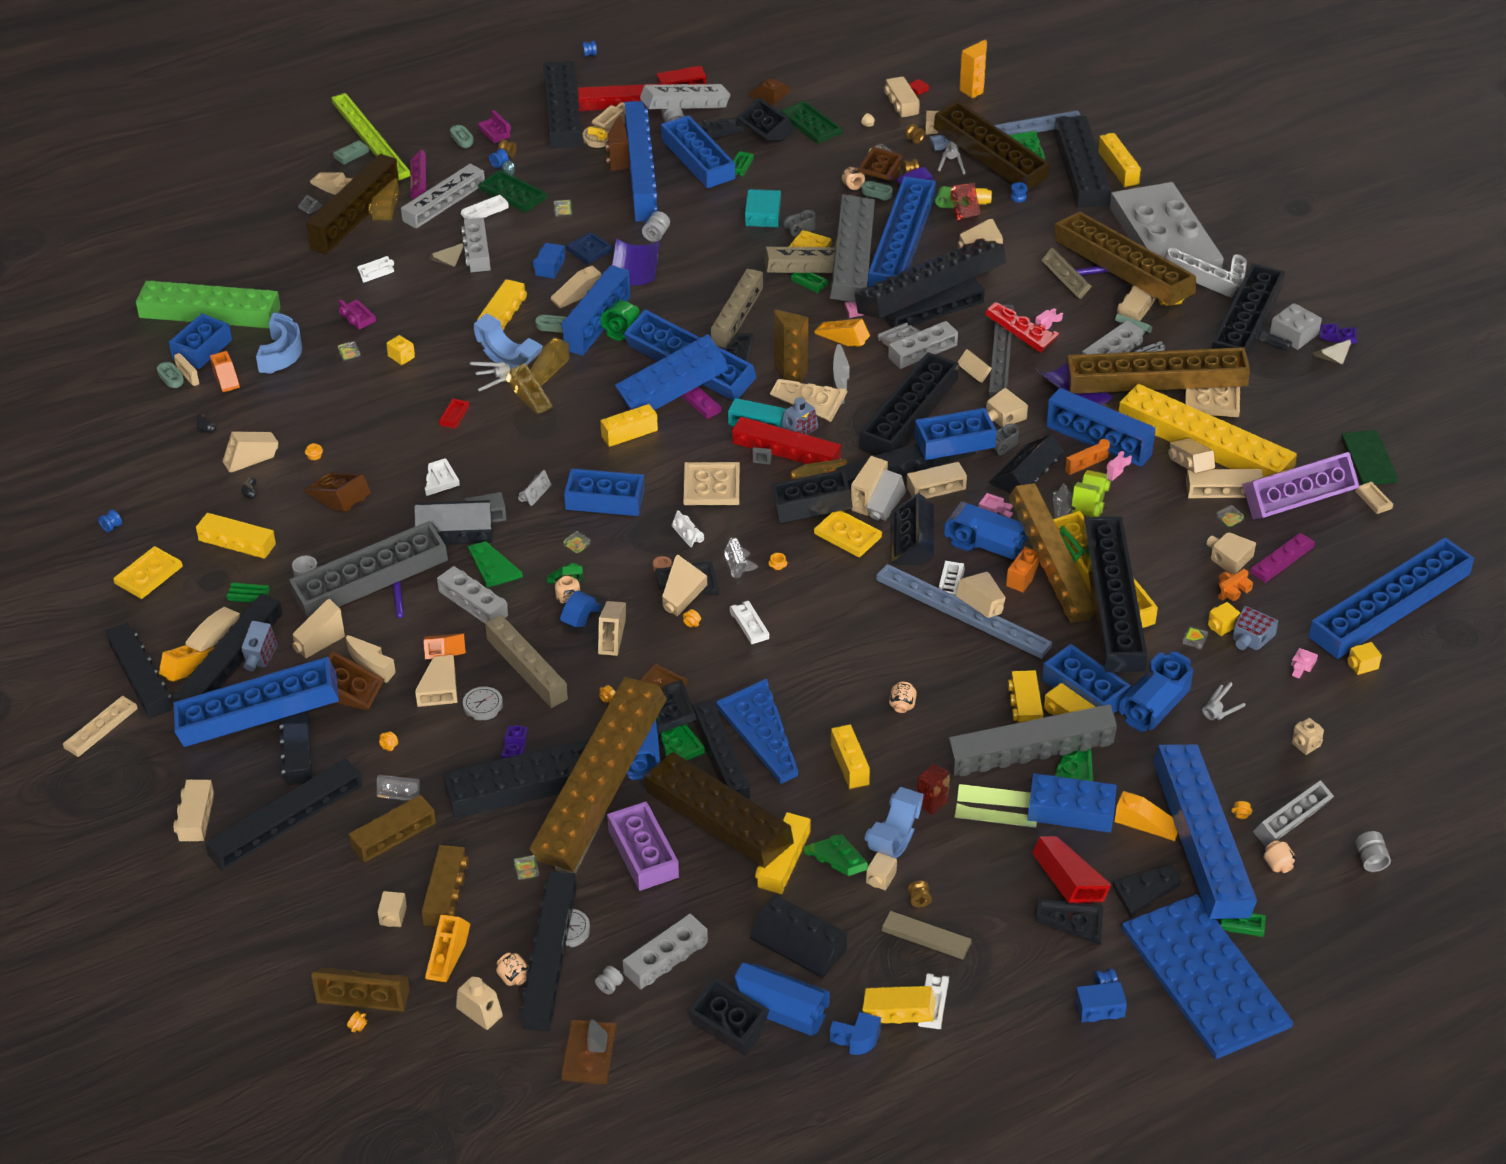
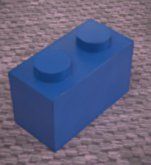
[533,243,565,279]
[1075,982,1127,1022]

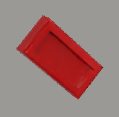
[439,398,470,429]

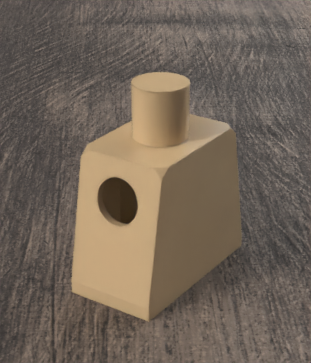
[986,388,1028,427]
[1206,532,1256,575]
[456,977,503,1030]

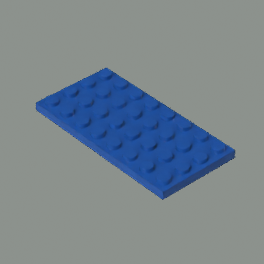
[1121,894,1293,1059]

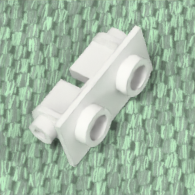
[357,256,394,283]
[672,511,704,548]

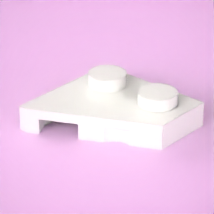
[425,458,460,496]

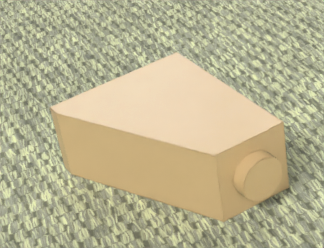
[957,219,1003,249]
[223,432,278,472]
[851,456,888,516]
[662,555,707,617]
[956,572,1006,618]
[292,599,345,658]
[598,601,626,656]
[415,655,458,707]

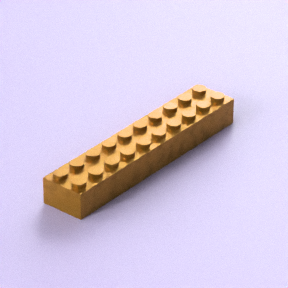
[1055,212,1196,306]
[1067,347,1250,394]
[529,677,667,872]

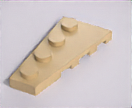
[770,379,848,422]

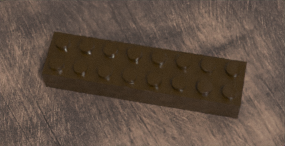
[934,100,1050,191]
[306,154,400,255]
[643,752,794,868]

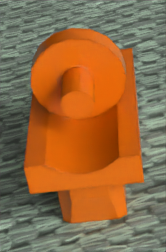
[1218,569,1253,602]

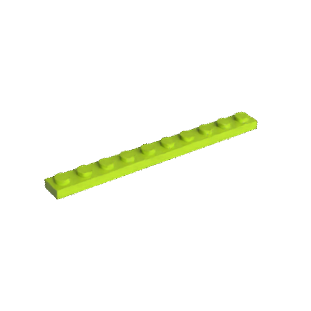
[331,93,410,180]

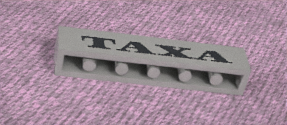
[640,84,730,109]
[401,164,485,229]

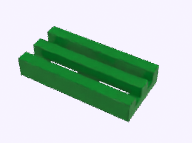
[733,151,754,176]
[791,273,828,293]
[1059,526,1086,563]
[227,583,270,603]
[1220,913,1266,937]

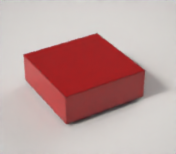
[909,79,929,96]

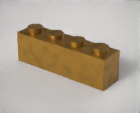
[349,795,436,863]
[422,845,469,927]

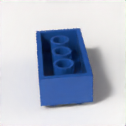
[915,408,997,460]
[564,468,645,516]
[1042,644,1131,714]
[1027,773,1117,833]

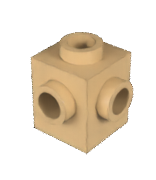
[1292,718,1324,755]

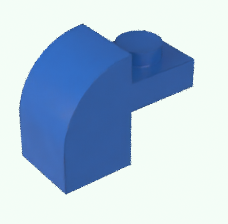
[560,591,601,627]
[830,1012,881,1055]

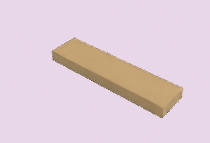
[63,695,138,757]

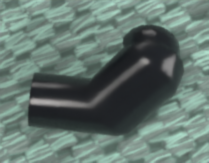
[197,414,216,433]
[241,477,257,499]

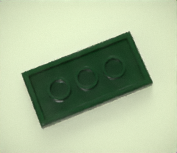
[780,101,843,144]
[478,170,547,213]
[1341,430,1398,485]

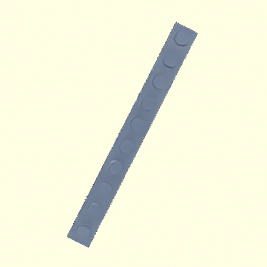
[929,110,1080,151]
[877,564,1052,659]

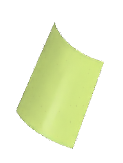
[954,784,1037,827]

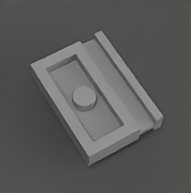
[877,323,920,347]

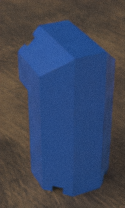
[944,501,1028,560]
[1119,651,1193,732]
[626,720,660,780]
[735,963,830,1036]

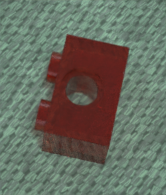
[950,183,981,221]
[917,764,950,815]

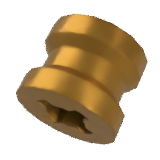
[905,124,925,144]
[498,139,517,158]
[902,159,919,174]
[908,881,932,908]

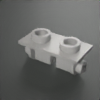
[518,470,552,507]

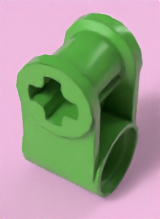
[935,186,967,210]

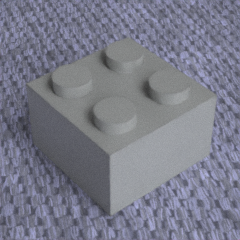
[1270,303,1322,350]

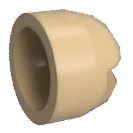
[861,113,875,127]

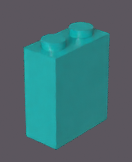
[745,189,781,227]

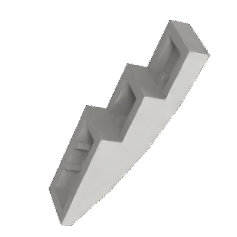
[833,344,849,404]

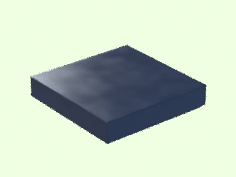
[566,232,613,265]

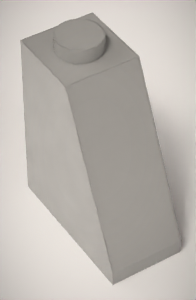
[866,469,906,521]

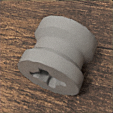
[595,966,623,994]

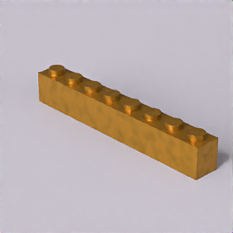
[1009,483,1095,623]

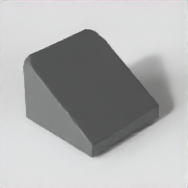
[297,195,323,215]
[753,447,773,465]
[587,1020,608,1052]

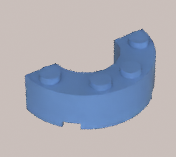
[256,313,302,374]
[474,313,543,370]
[865,787,924,858]

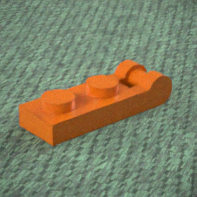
[1065,439,1110,475]

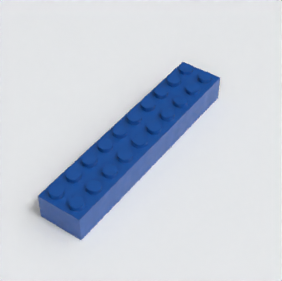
[625,101,657,222]
[868,176,936,287]
[1309,537,1474,659]
[1153,745,1257,919]

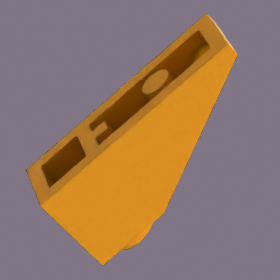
[814,318,870,347]
[159,645,215,682]
[1115,791,1178,841]
[425,915,470,983]

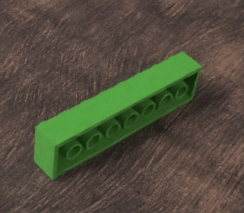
[136,281,281,328]

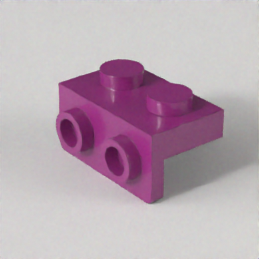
[478,110,511,143]
[338,299,376,329]

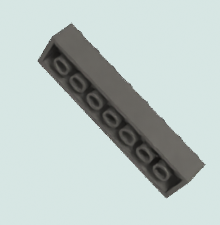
[830,194,875,302]
[289,521,448,619]
[948,704,1117,776]

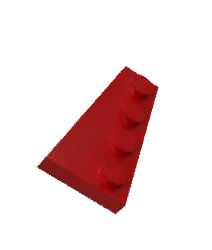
[985,302,1060,353]

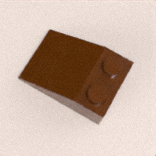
[605,115,630,171]
[857,147,903,180]
[304,472,371,512]
[329,651,385,710]

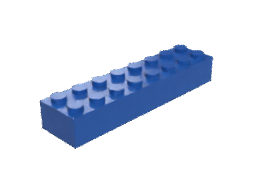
[624,310,757,401]
[174,657,339,747]

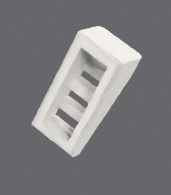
[939,561,965,597]

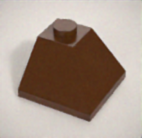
[748,78,791,105]

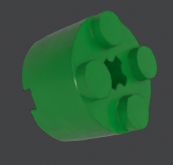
[600,300,640,341]

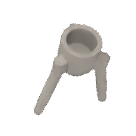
[938,142,965,174]
[470,362,511,391]
[1202,682,1245,721]

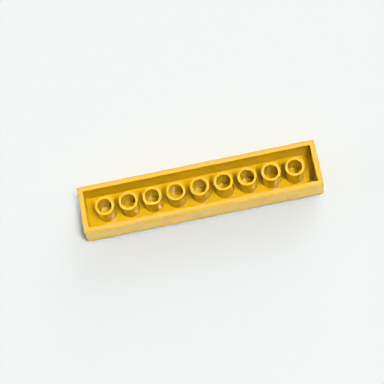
[1119,384,1297,477]

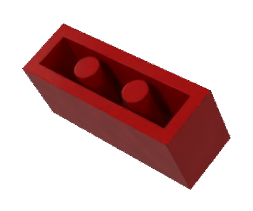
[657,66,706,85]

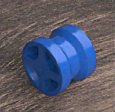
[582,40,597,57]
[489,149,509,168]
[1011,182,1028,202]
[98,509,122,533]
[1094,968,1118,985]

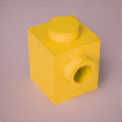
[386,335,415,365]
[1208,602,1240,636]
[1348,642,1382,675]

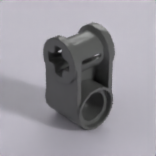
[783,210,816,237]
[993,423,1019,455]

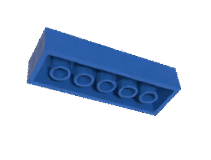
[661,115,735,188]
[562,265,630,356]
[615,334,728,410]
[1046,388,1156,467]

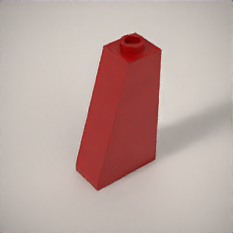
[1032,836,1111,903]

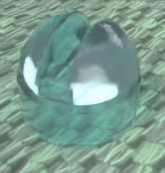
[502,160,515,174]

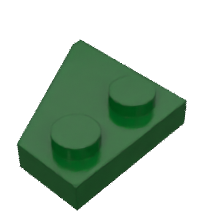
[547,563,584,584]

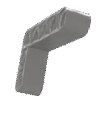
[1163,248,1247,297]

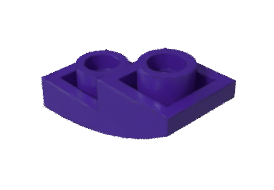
[896,167,934,186]
[1320,323,1357,344]
[501,725,528,759]

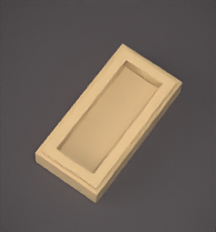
[958,349,992,383]
[174,353,199,386]
[1355,482,1393,514]

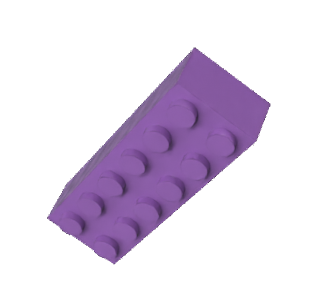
[1243,452,1359,519]

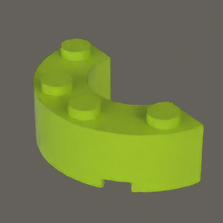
[1072,470,1111,517]

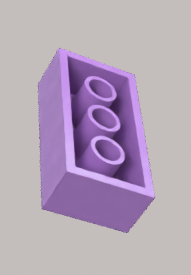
[607,801,679,891]

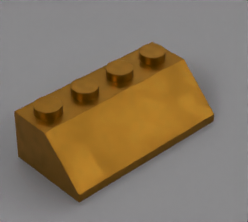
[774,309,808,383]
[311,968,410,1012]

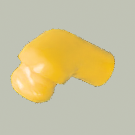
[588,127,607,141]

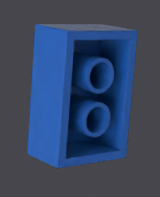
[169,313,232,369]

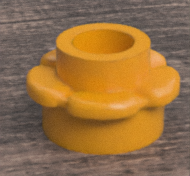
[305,443,323,460]
[769,553,787,570]
[683,609,701,627]
[599,685,616,703]
[379,731,398,751]
[1231,801,1252,819]
[347,1011,367,1032]

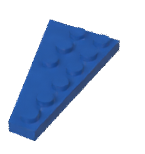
[716,678,798,784]

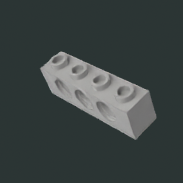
[461,217,491,272]
[1082,320,1143,354]
[888,321,958,369]
[437,566,508,623]
[1253,780,1334,847]
[623,914,708,990]

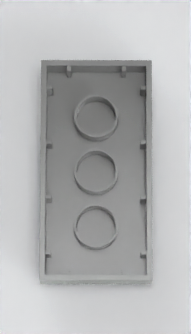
[1110,182,1224,269]

